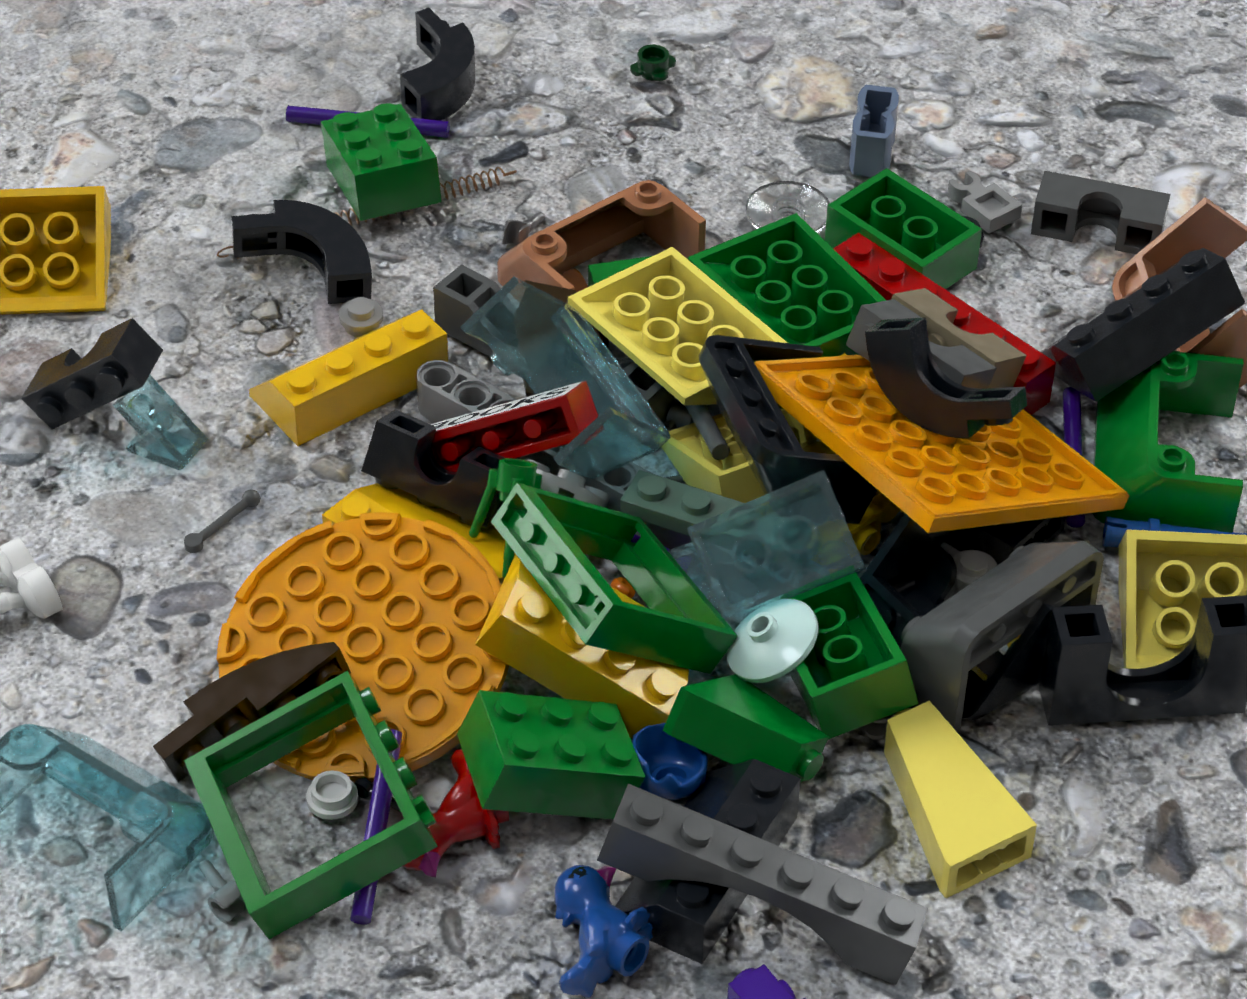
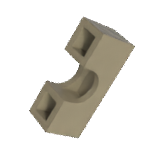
[891,288,1027,388]

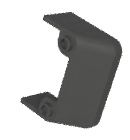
[901,541,1104,735]

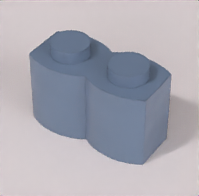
[849,85,899,178]

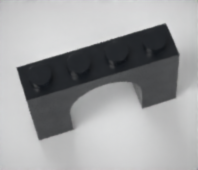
[1039,595,1247,726]

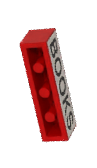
[430,381,602,472]

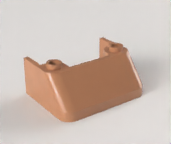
[497,180,706,341]
[1112,197,1247,388]

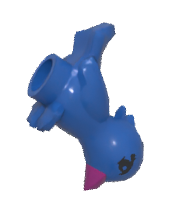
[554,865,653,998]

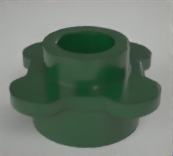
[630,44,676,81]

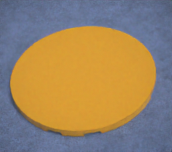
[217,512,509,783]

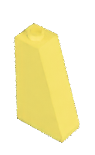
[884,700,1037,898]

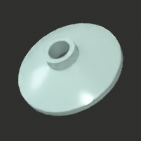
[727,599,819,683]

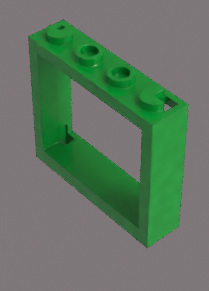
[491,483,738,674]
[184,671,438,939]

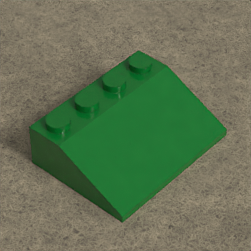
[687,213,886,357]

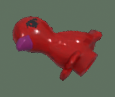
[402,749,509,878]

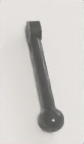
[184,489,261,553]

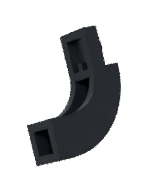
[400,7,476,121]
[231,200,372,304]
[865,317,1028,439]

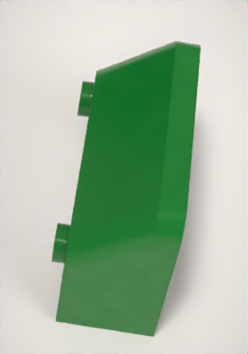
[1092,351,1244,533]

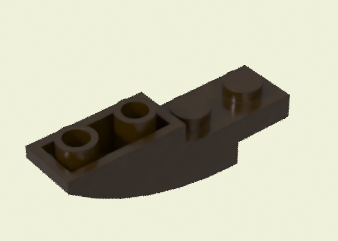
[153,642,351,783]

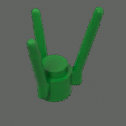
[469,458,542,579]

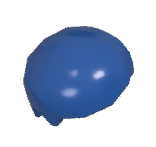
[632,723,708,800]

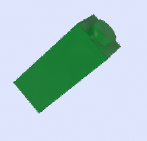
[663,674,829,782]

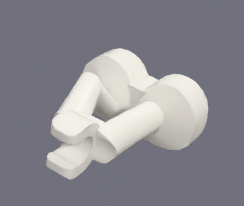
[0,537,63,619]

